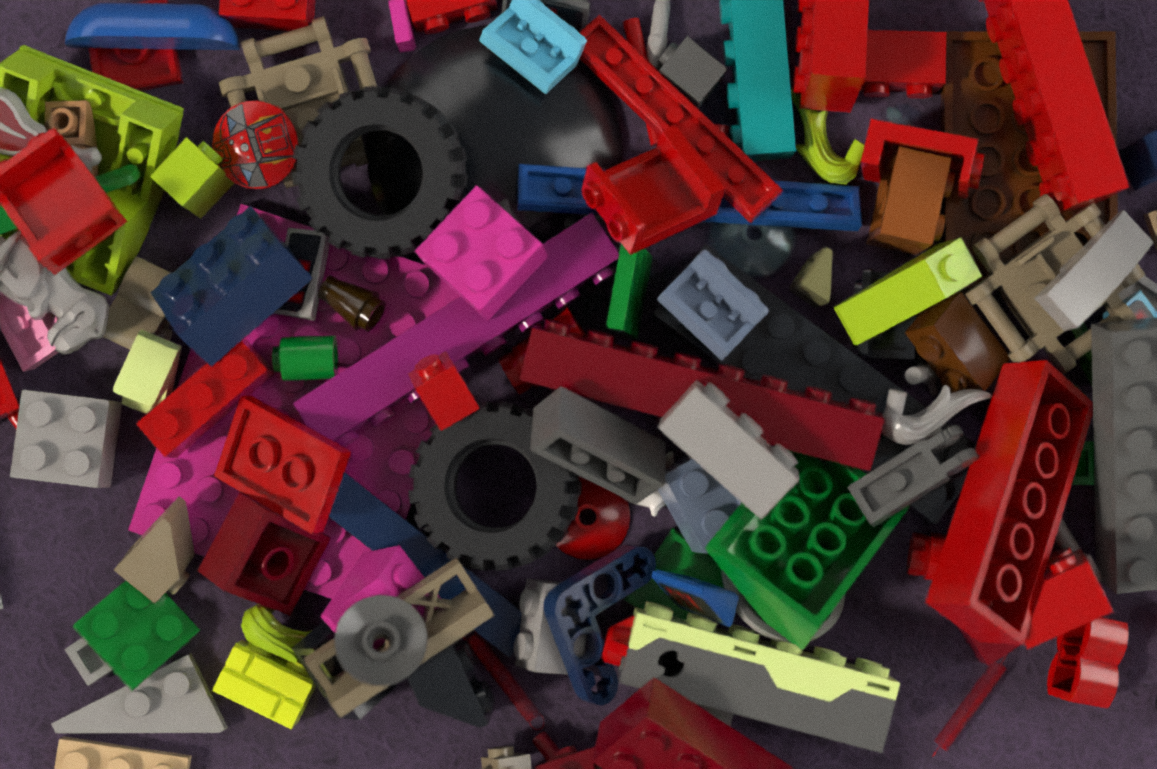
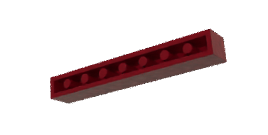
[520,319,885,471]

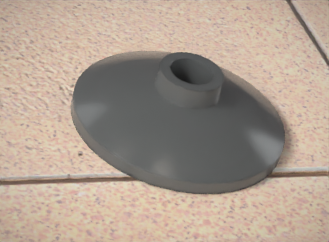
[335,595,427,686]

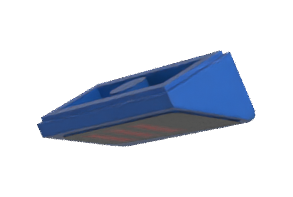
[652,569,739,627]

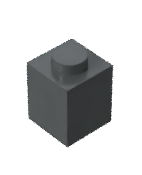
[658,36,727,109]

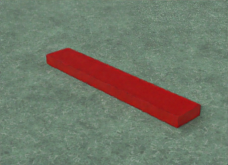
[579,14,783,224]

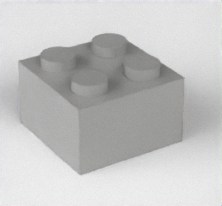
[10,390,122,488]

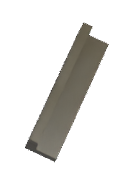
[304,558,494,718]

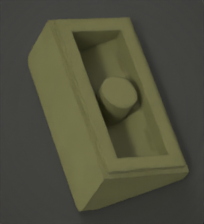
[789,247,832,308]

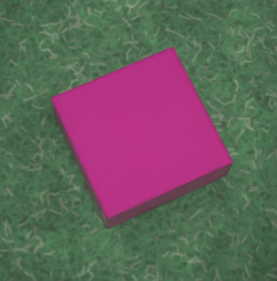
[388,0,416,53]

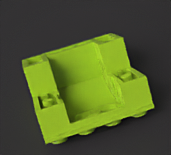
[0,45,184,296]

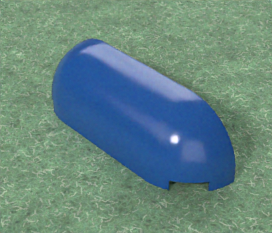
[65,2,240,50]

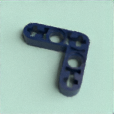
[543,544,656,706]

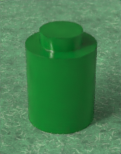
[272,335,339,381]

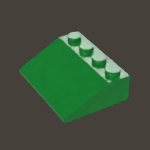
[705,449,910,651]

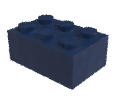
[150,206,313,367]

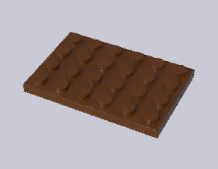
[941,31,1118,290]

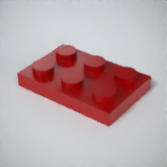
[214,396,352,534]

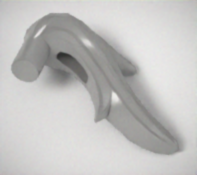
[882,385,992,445]

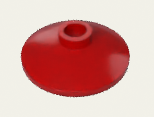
[556,475,630,559]

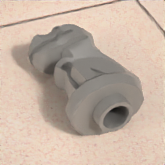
[0,230,109,355]

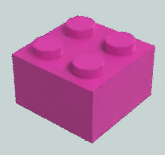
[415,186,548,321]

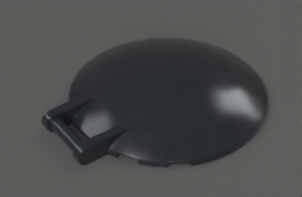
[367,26,622,284]

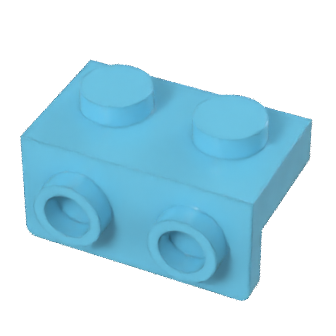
[479,0,587,94]

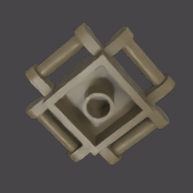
[219,16,377,189]
[965,194,1145,374]

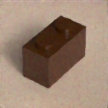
[905,292,1010,393]

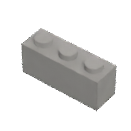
[658,380,799,519]

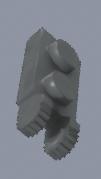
[847,425,979,527]

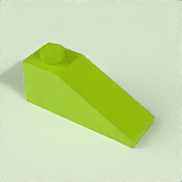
[833,237,982,345]

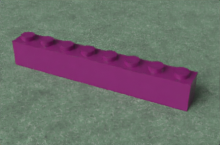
[293,213,619,447]

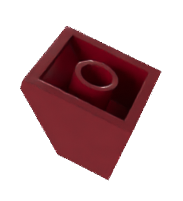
[198,492,331,615]

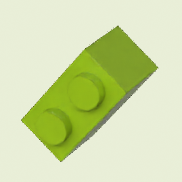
[150,137,234,219]

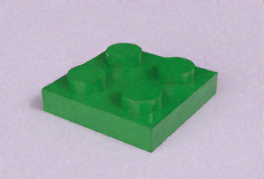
[73,580,200,692]

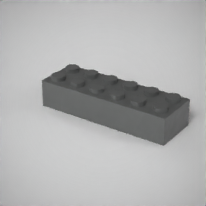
[1091,317,1157,594]

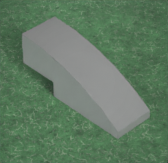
[1034,210,1153,331]

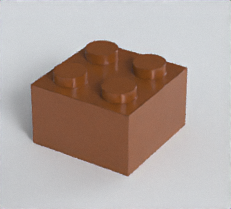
[866,147,955,255]

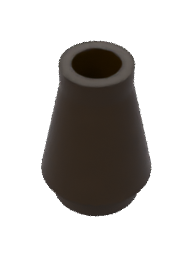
[318,275,386,332]

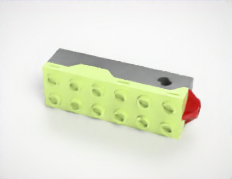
[601,601,900,753]

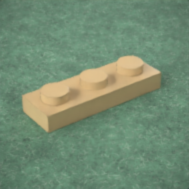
[54,736,192,769]

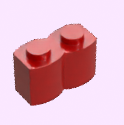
[1047,616,1129,709]

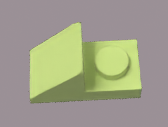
[113,329,182,414]

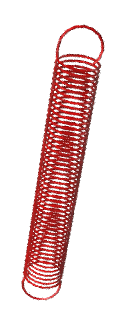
[463,631,545,730]
[932,654,1008,757]

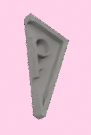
[51,653,228,733]

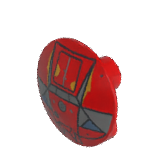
[212,101,299,189]

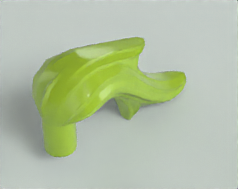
[791,89,865,184]
[241,604,312,663]

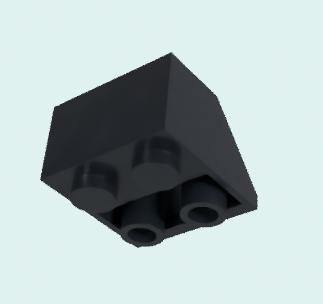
[407,639,496,728]

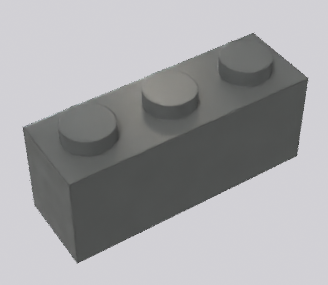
[530,386,666,504]

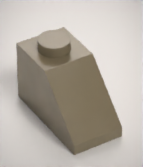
[114,496,195,603]

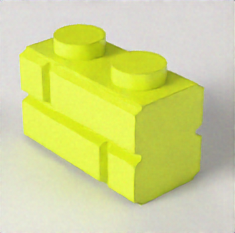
[212,640,316,729]

